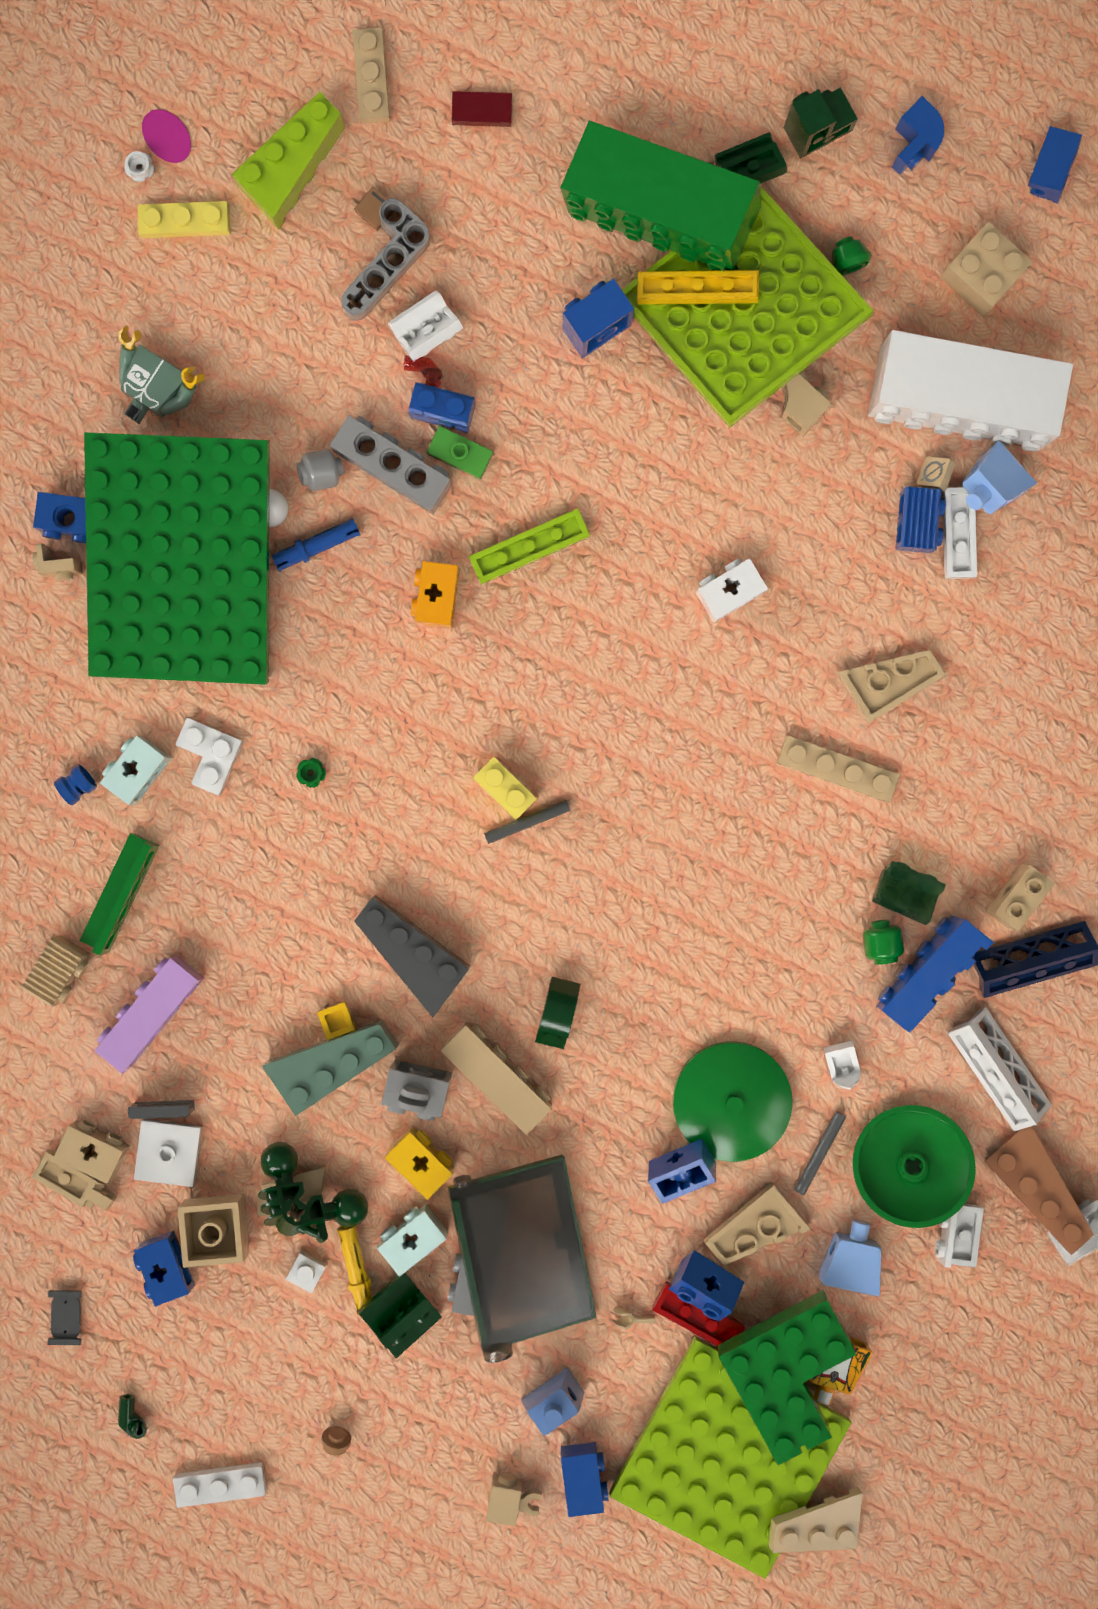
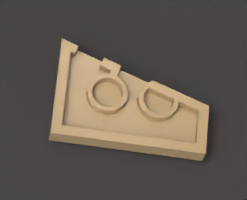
[837,650,946,723]
[703,1182,811,1265]
[769,1487,863,1553]

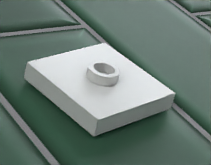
[134,1119,202,1187]

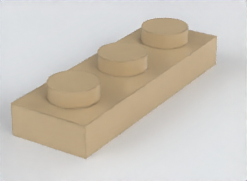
[352,27,390,124]

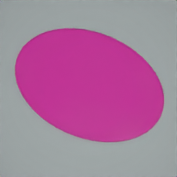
[142,109,191,163]

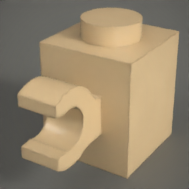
[486,1473,542,1527]

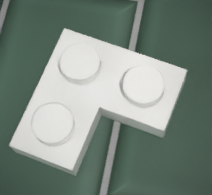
[175,718,244,796]

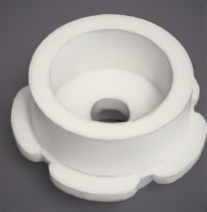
[124,151,154,182]

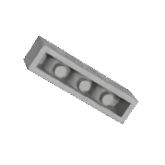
[329,415,452,515]

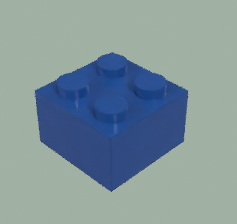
[562,278,634,359]

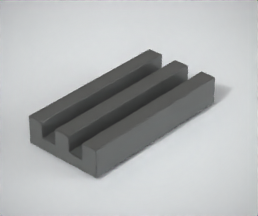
[128,1100,195,1119]

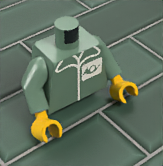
[118,325,205,424]

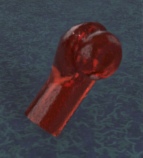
[404,355,443,388]

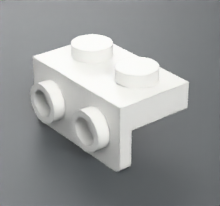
[388,290,463,362]
[935,1203,984,1268]

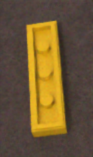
[637,270,759,305]

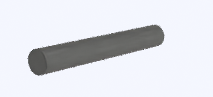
[484,800,571,844]
[794,1111,846,1195]

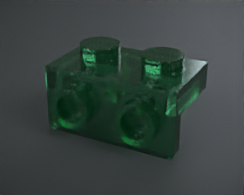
[872,861,946,925]

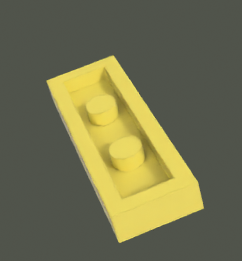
[137,201,230,238]

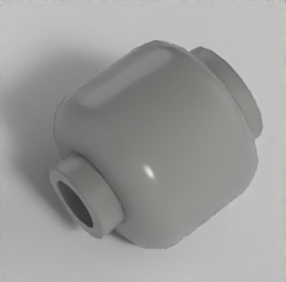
[297,449,343,491]

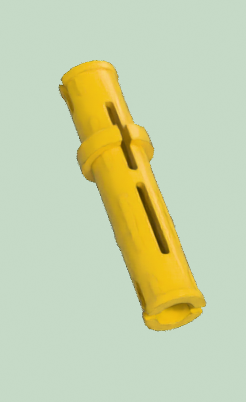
[337,1226,372,1316]

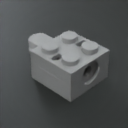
[381,1060,453,1121]

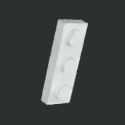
[942,487,977,579]
[173,1462,267,1508]

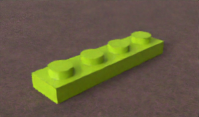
[469,508,590,585]

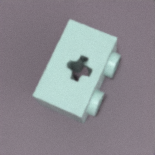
[100,735,172,805]
[377,1204,448,1277]

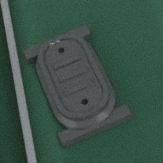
[48,1290,82,1345]

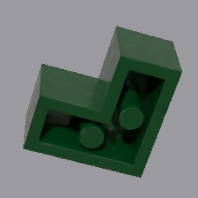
[783,87,858,159]

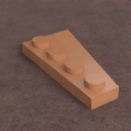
[985,1126,1094,1255]

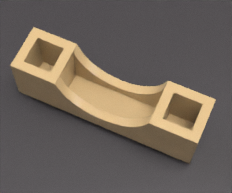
[781,371,832,437]

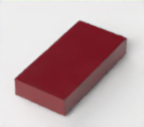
[452,91,512,127]

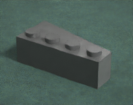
[354,895,470,1017]

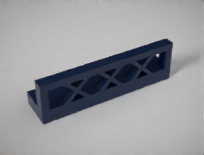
[973,921,1098,998]

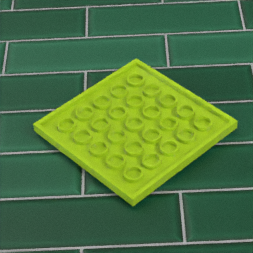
[622,186,873,428]
[609,1336,852,1579]

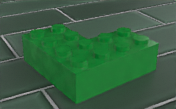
[717,1290,857,1465]

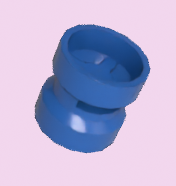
[54,764,97,805]

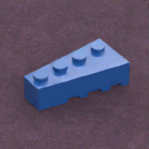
[876,915,994,1033]

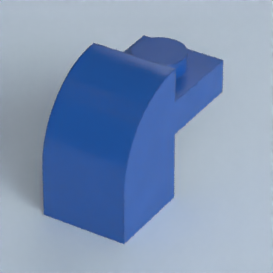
[892,96,944,175]

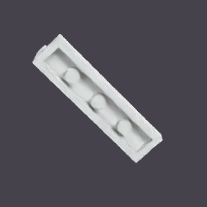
[948,1007,1052,1131]

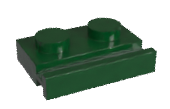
[715,132,787,184]

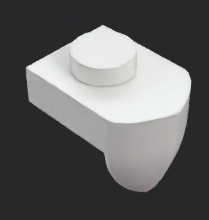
[823,1040,861,1090]

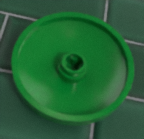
[673,1041,792,1162]
[853,1105,976,1228]

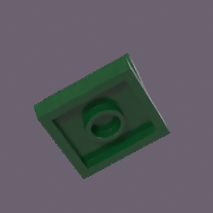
[357,1273,442,1359]

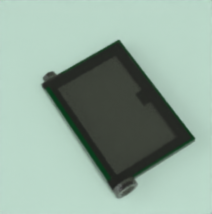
[447,1154,596,1363]

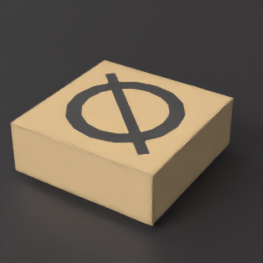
[916,456,956,491]

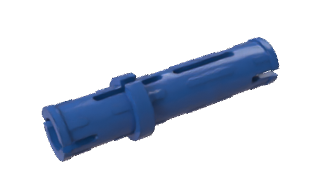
[271,517,360,572]

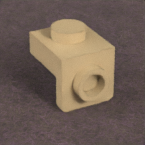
[32,543,82,581]

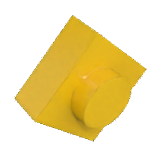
[317,1001,356,1040]

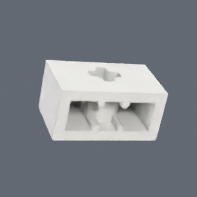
[695,558,768,623]

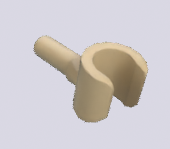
[612,1306,655,1330]

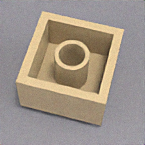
[940,222,1033,317]
[177,1194,250,1268]

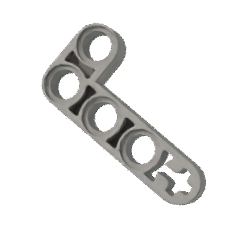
[341,199,429,321]

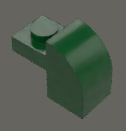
[535,977,581,1049]

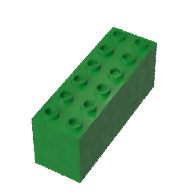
[560,120,761,272]

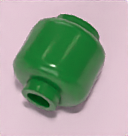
[863,920,904,965]

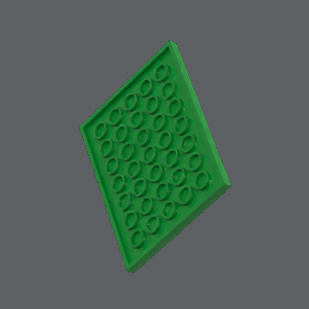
[84,432,270,685]

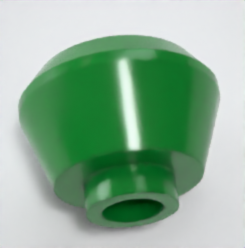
[832,236,872,276]

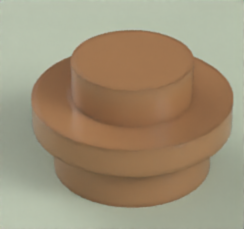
[321,1426,352,1456]

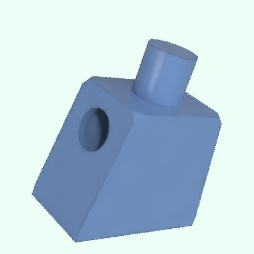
[521,1367,584,1436]

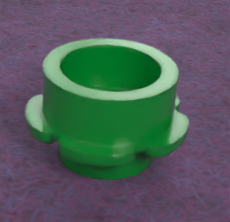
[296,758,326,788]

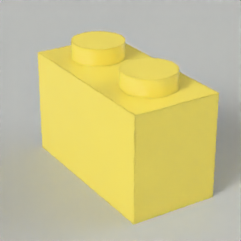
[473,757,537,820]

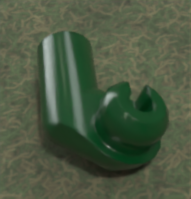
[118,1394,147,1439]

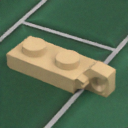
[32,1149,117,1210]

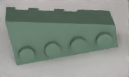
[262,1019,399,1116]

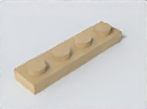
[776,735,900,803]

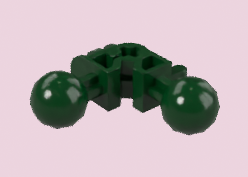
[258,1142,368,1243]

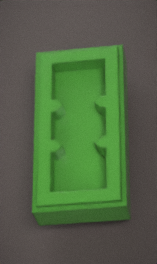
[427,426,494,480]

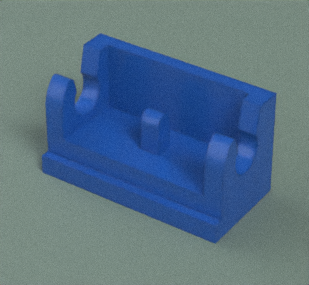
[1028,126,1082,204]

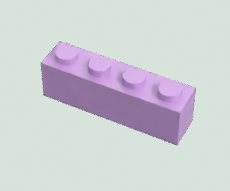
[95,955,204,1074]

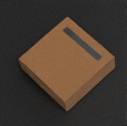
[354,186,394,231]

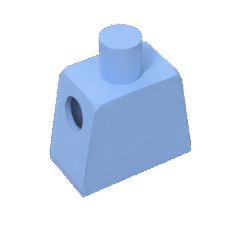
[962,441,1037,514]
[818,1219,881,1297]

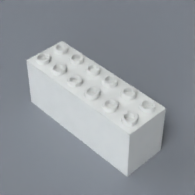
[867,330,1073,451]

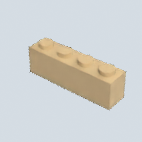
[441,1022,552,1135]

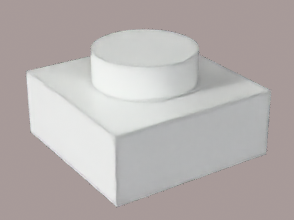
[285,1250,327,1294]

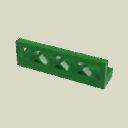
[80,833,160,956]

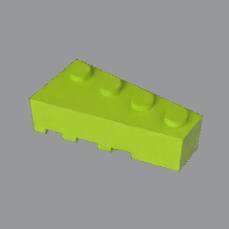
[232,92,345,230]

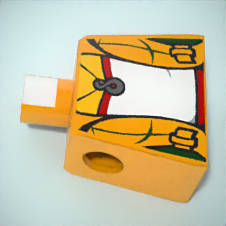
[809,1337,872,1405]

